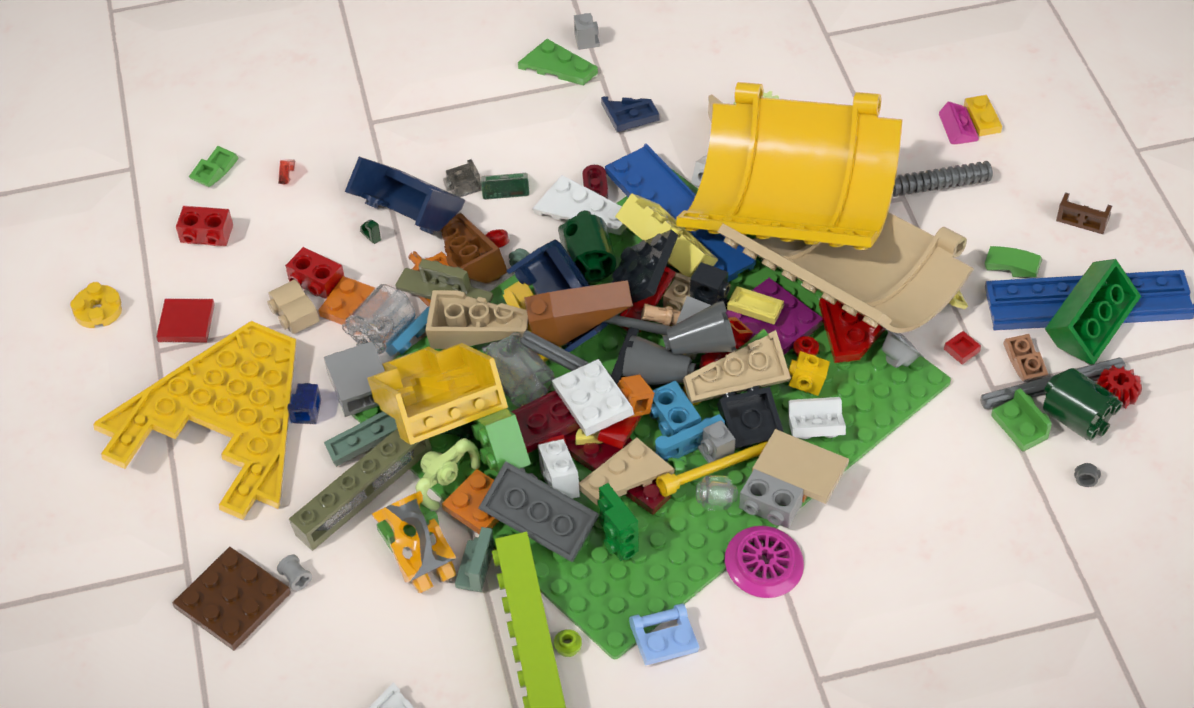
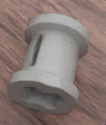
[277,554,312,591]

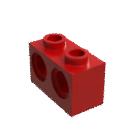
[176,206,233,246]
[285,247,344,299]

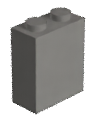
[324,341,385,417]

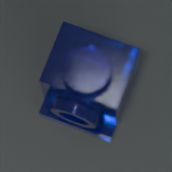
[287,383,321,424]

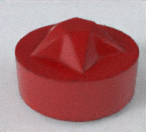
[485,229,510,248]

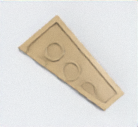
[683,330,791,404]

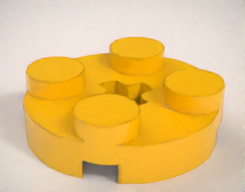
[70,282,122,328]

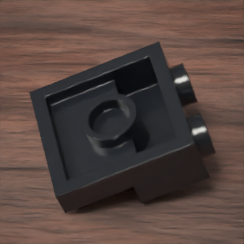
[717,385,784,450]

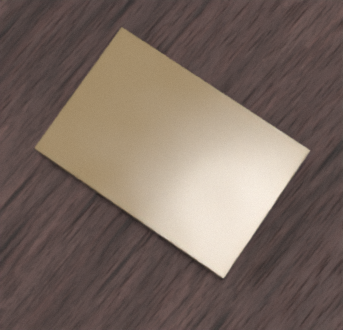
[752,429,849,504]

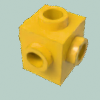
[788,351,830,396]

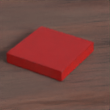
[156,299,215,343]

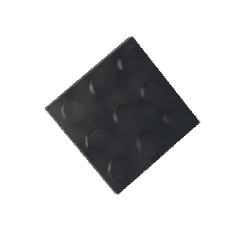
[612,229,678,304]

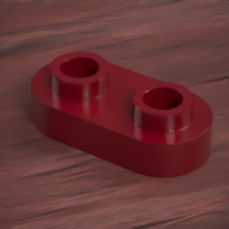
[582,164,608,199]

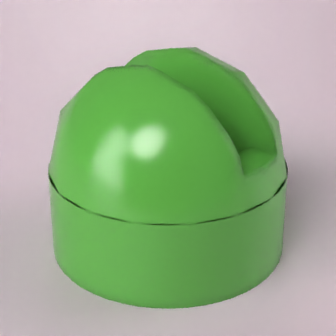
[667,458,687,475]

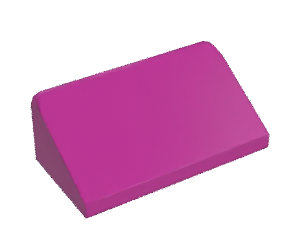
[939,101,979,144]

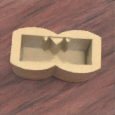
[267,280,320,334]

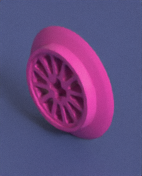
[725,526,804,598]

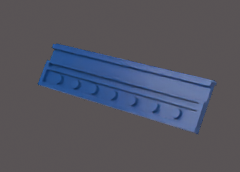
[605,143,756,282]
[985,270,1194,331]

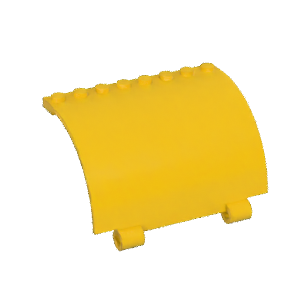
[676,82,903,250]

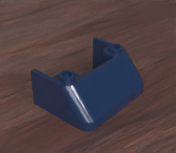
[345,156,466,235]
[506,239,609,352]

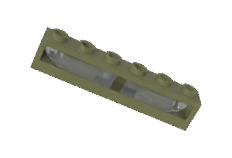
[289,428,432,551]

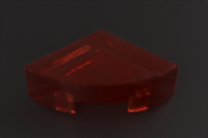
[278,159,296,184]

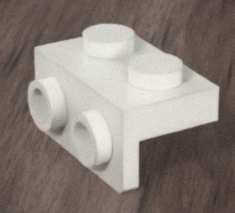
[789,397,846,439]

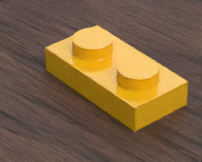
[964,95,1002,137]

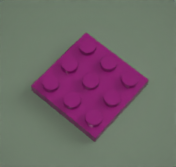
[726,278,823,355]

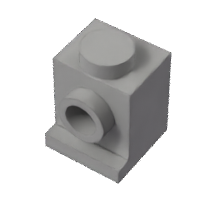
[574,13,600,50]
[698,420,735,463]

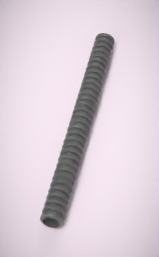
[892,160,993,197]

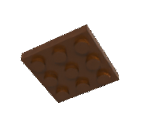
[172,547,291,651]

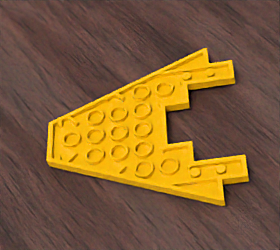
[93,321,296,520]

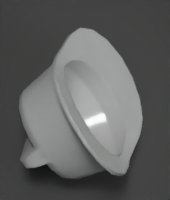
[882,330,924,368]

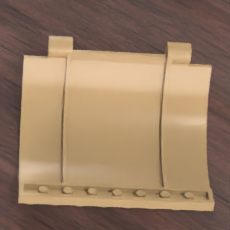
[718,212,974,333]

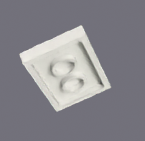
[552,359,634,436]

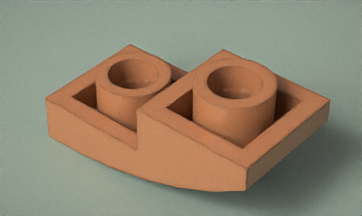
[1003,334,1048,382]

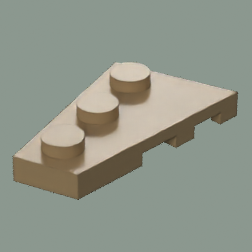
[579,438,674,505]

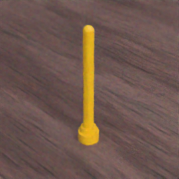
[656,441,768,497]

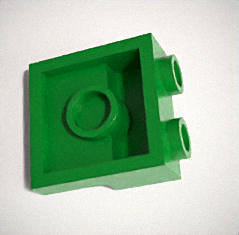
[597,483,639,562]

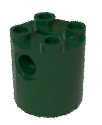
[558,210,616,283]
[1043,368,1123,441]

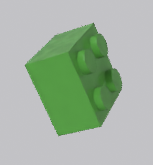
[471,409,531,473]

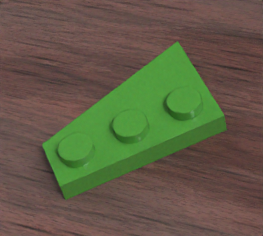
[518,39,598,86]

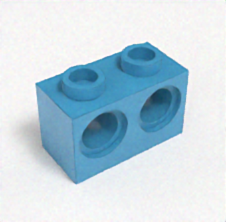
[649,381,701,437]

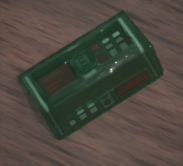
[481,173,529,200]

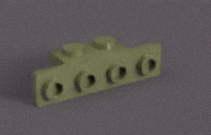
[395,259,493,303]

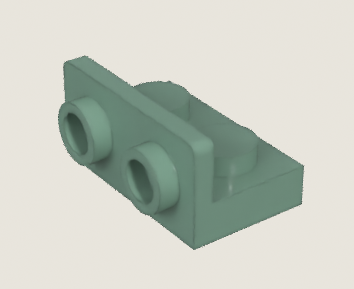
[455,527,495,592]

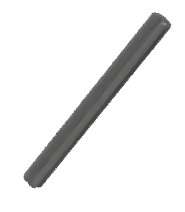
[980,357,1126,409]

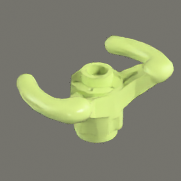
[415,438,481,511]

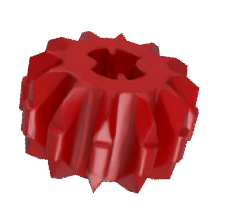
[1097,365,1142,409]

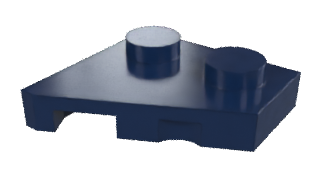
[601,96,660,132]

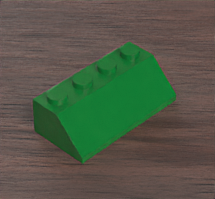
[1045,259,1141,365]

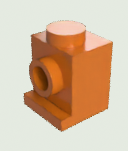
[617,375,654,418]

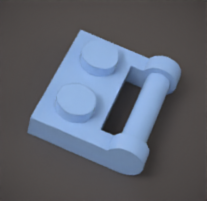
[629,603,700,666]

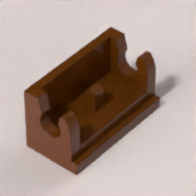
[1056,192,1113,234]

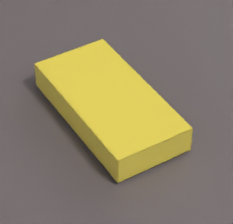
[727,286,784,324]

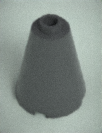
[663,300,737,355]
[623,335,696,386]

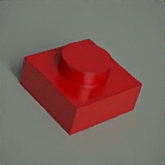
[944,331,981,364]

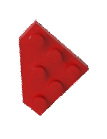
[819,298,886,363]

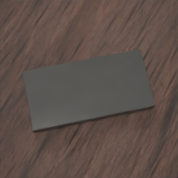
[478,461,600,562]

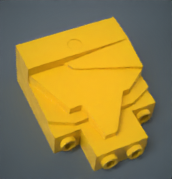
[367,343,508,445]

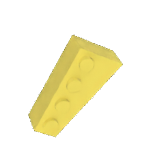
[615,193,718,278]

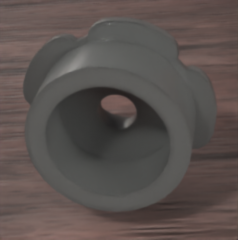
[1074,463,1101,487]

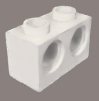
[538,439,580,499]

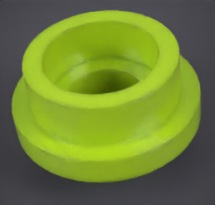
[554,629,582,657]

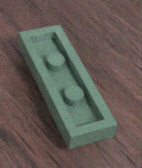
[324,412,397,467]

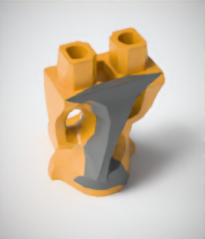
[372,491,456,593]

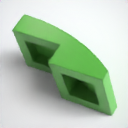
[189,146,239,187]
[984,246,1042,277]

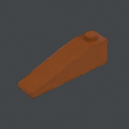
[441,212,508,283]
[524,280,633,347]

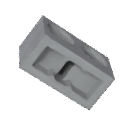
[739,469,803,529]

